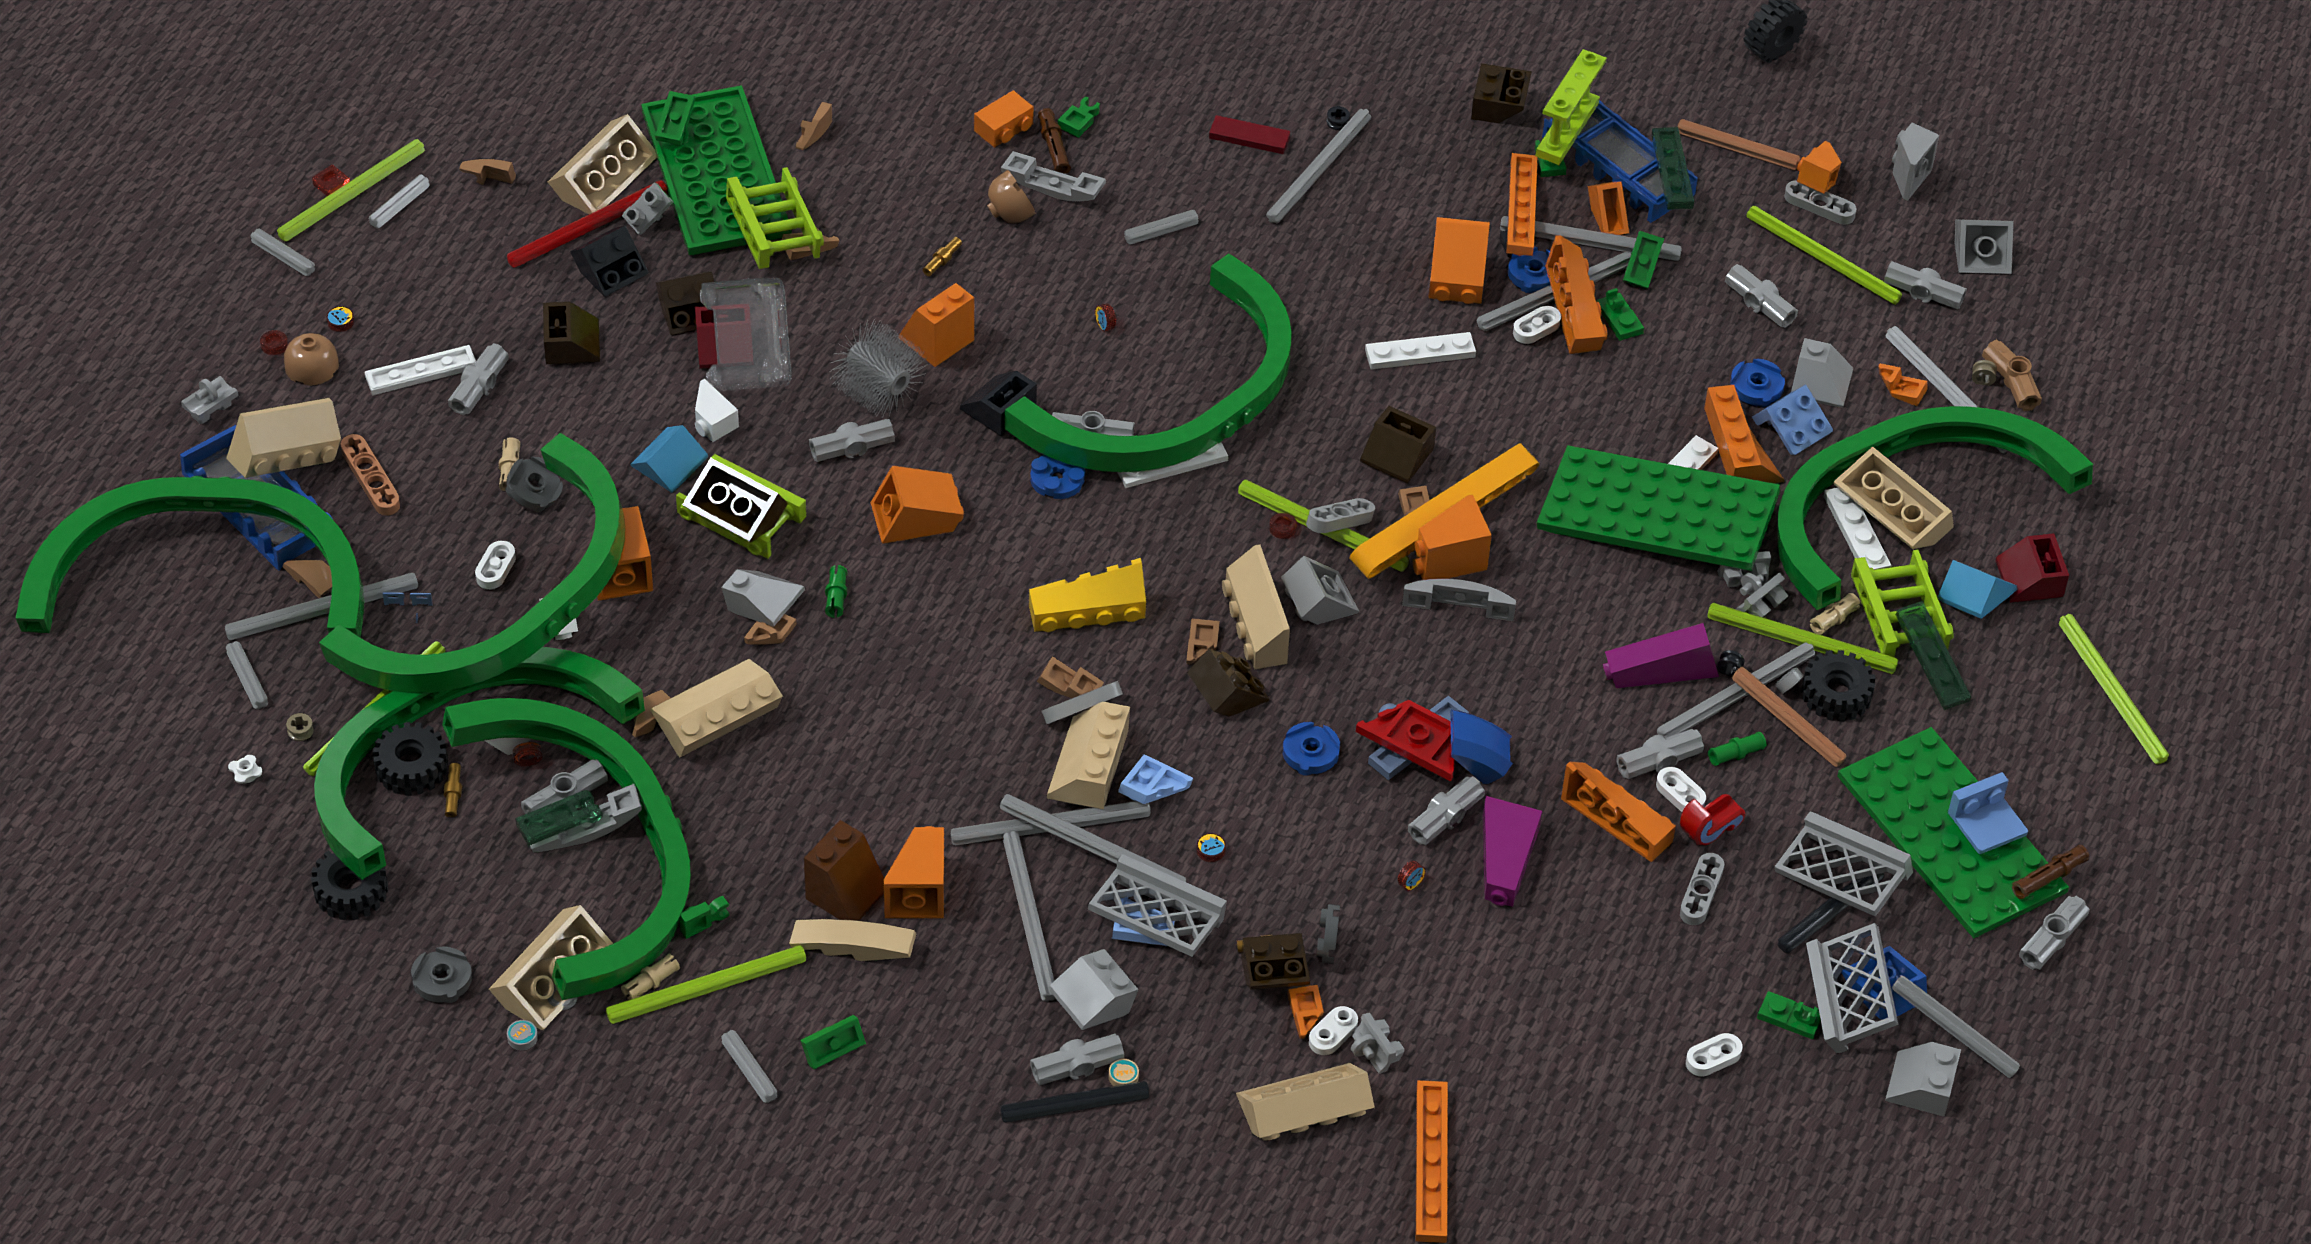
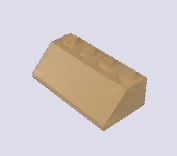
[548,114,657,214]
[226,398,341,478]
[1834,447,1953,549]
[1222,545,1290,670]
[650,659,783,757]
[1047,701,1130,809]
[489,905,613,1030]
[1236,1063,1375,1140]

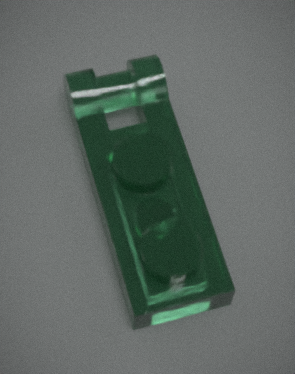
[515,790,603,846]

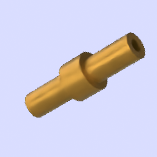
[922,237,962,276]
[444,763,462,817]

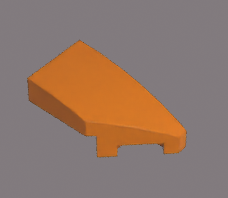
[1878,363,1928,406]
[1287,985,1324,1039]

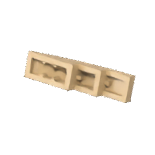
[789,919,916,961]

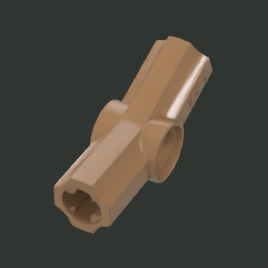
[1982,339,2042,411]

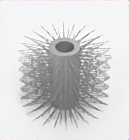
[829,319,927,418]

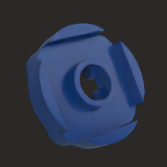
[1508,246,1550,293]
[1730,359,1785,407]
[1030,455,1085,499]
[1282,722,1340,776]

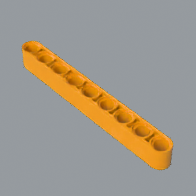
[1349,443,1540,579]

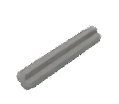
[369,174,429,229]
[1124,210,1199,245]
[251,229,315,276]
[226,641,268,710]
[721,1030,777,1103]

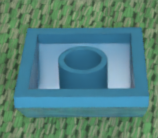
[631,425,708,493]
[1938,560,2017,619]

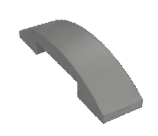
[1001,151,1106,201]
[1402,579,1516,621]
[526,784,642,852]

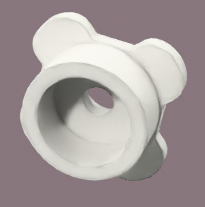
[228,755,262,783]

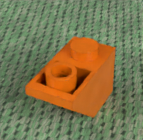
[1797,141,1842,194]

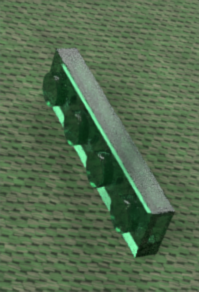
[1651,127,1694,210]
[1895,601,1971,710]

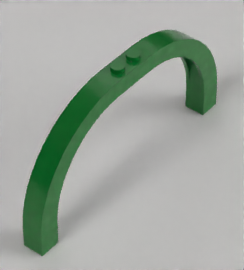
[1005,254,1291,472]
[1778,406,2093,610]
[319,433,625,693]
[16,476,364,638]
[314,647,645,880]
[442,698,690,1001]

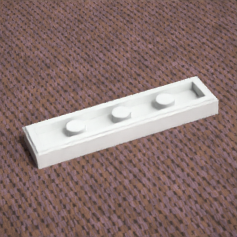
[365,345,476,396]

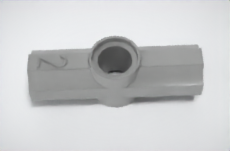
[1884,261,1967,309]
[1725,264,1798,328]
[448,343,509,415]
[1052,411,1135,436]
[809,419,895,462]
[1616,729,1704,779]
[521,759,608,823]
[1408,776,1485,845]
[2019,896,2090,970]
[1030,1034,1124,1086]

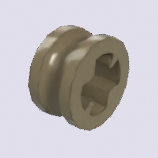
[1972,360,1997,386]
[286,713,314,741]

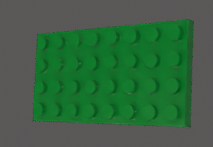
[641,85,792,256]
[1537,445,1780,571]
[1837,727,2069,939]

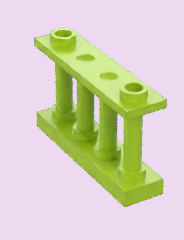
[1535,49,1607,165]
[726,167,824,269]
[676,454,806,559]
[1851,550,1954,657]

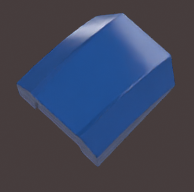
[1450,709,1513,784]
[1841,946,1927,1020]

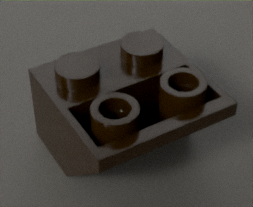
[1471,63,1532,123]
[655,271,719,335]
[543,301,600,364]
[1360,405,1436,483]
[1187,649,1270,717]
[1241,933,1310,990]

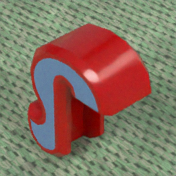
[1680,794,1745,846]

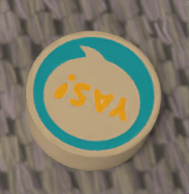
[1109,1059,1139,1086]

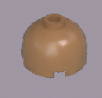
[987,170,1036,224]
[284,333,339,386]

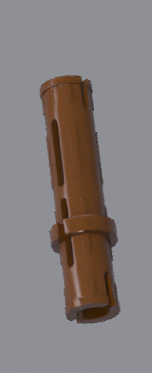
[1038,108,1071,174]
[2012,844,2089,899]

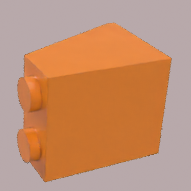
[1429,217,1490,304]
[898,283,974,367]
[870,466,964,544]
[1413,494,1492,580]
[597,506,653,601]
[884,826,944,918]

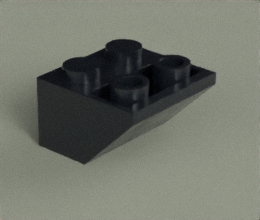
[570,226,649,297]
[960,371,1037,436]

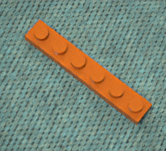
[1506,153,1538,256]
[1415,1080,1448,1243]

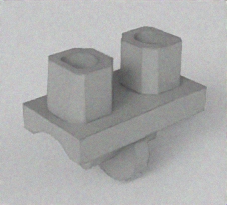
[622,182,673,235]
[181,376,238,424]
[1718,551,1771,587]
[1736,573,1788,618]
[1351,1013,1404,1074]

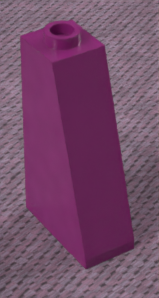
[1603,623,1719,688]
[1483,796,1542,907]

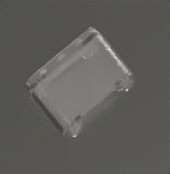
[700,278,791,391]

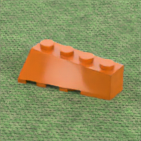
[1545,235,1607,354]
[1704,385,1784,483]
[1561,762,1676,862]

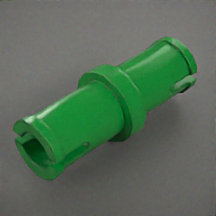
[825,565,847,618]
[1708,731,1767,766]

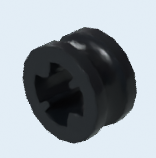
[1326,106,1350,130]
[1717,650,1745,677]

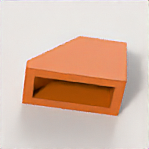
[1588,181,1629,235]

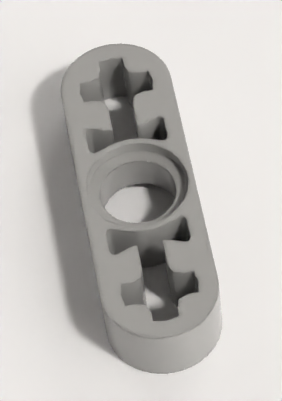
[1784,180,1856,224]
[1306,498,1375,533]
[1042,681,1123,724]
[1680,853,1724,925]

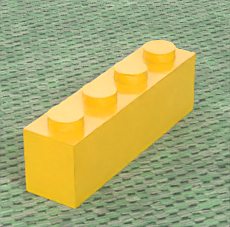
[1029,558,1146,632]

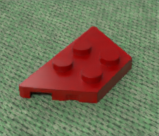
[1356,700,1454,781]

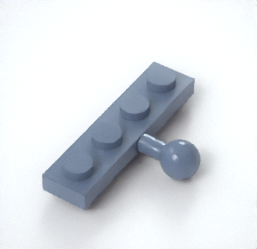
[1368,696,1469,780]

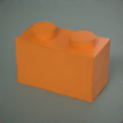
[974,90,1034,148]

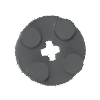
[506,457,563,512]
[1316,904,1340,964]
[411,947,472,1003]

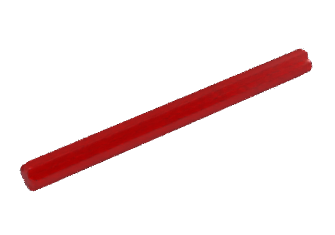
[507,180,668,268]

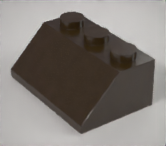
[682,458,788,543]

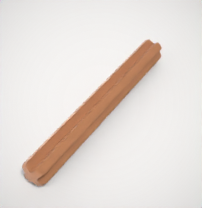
[1677,119,1801,170]
[1732,667,1846,767]

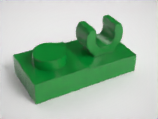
[655,91,695,145]
[1622,231,1664,289]
[1596,288,1644,341]
[1757,991,1821,1040]
[800,1015,866,1069]

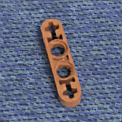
[341,434,400,516]

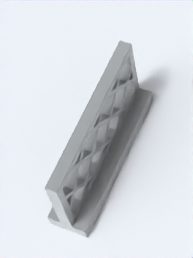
[1774,811,1913,916]
[1088,854,1227,957]
[1806,923,1898,1053]

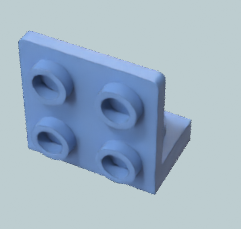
[1752,385,1833,455]
[1948,772,2028,854]

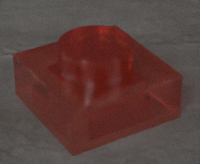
[312,164,350,196]

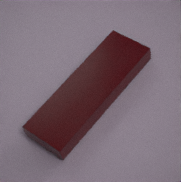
[1209,115,1290,154]

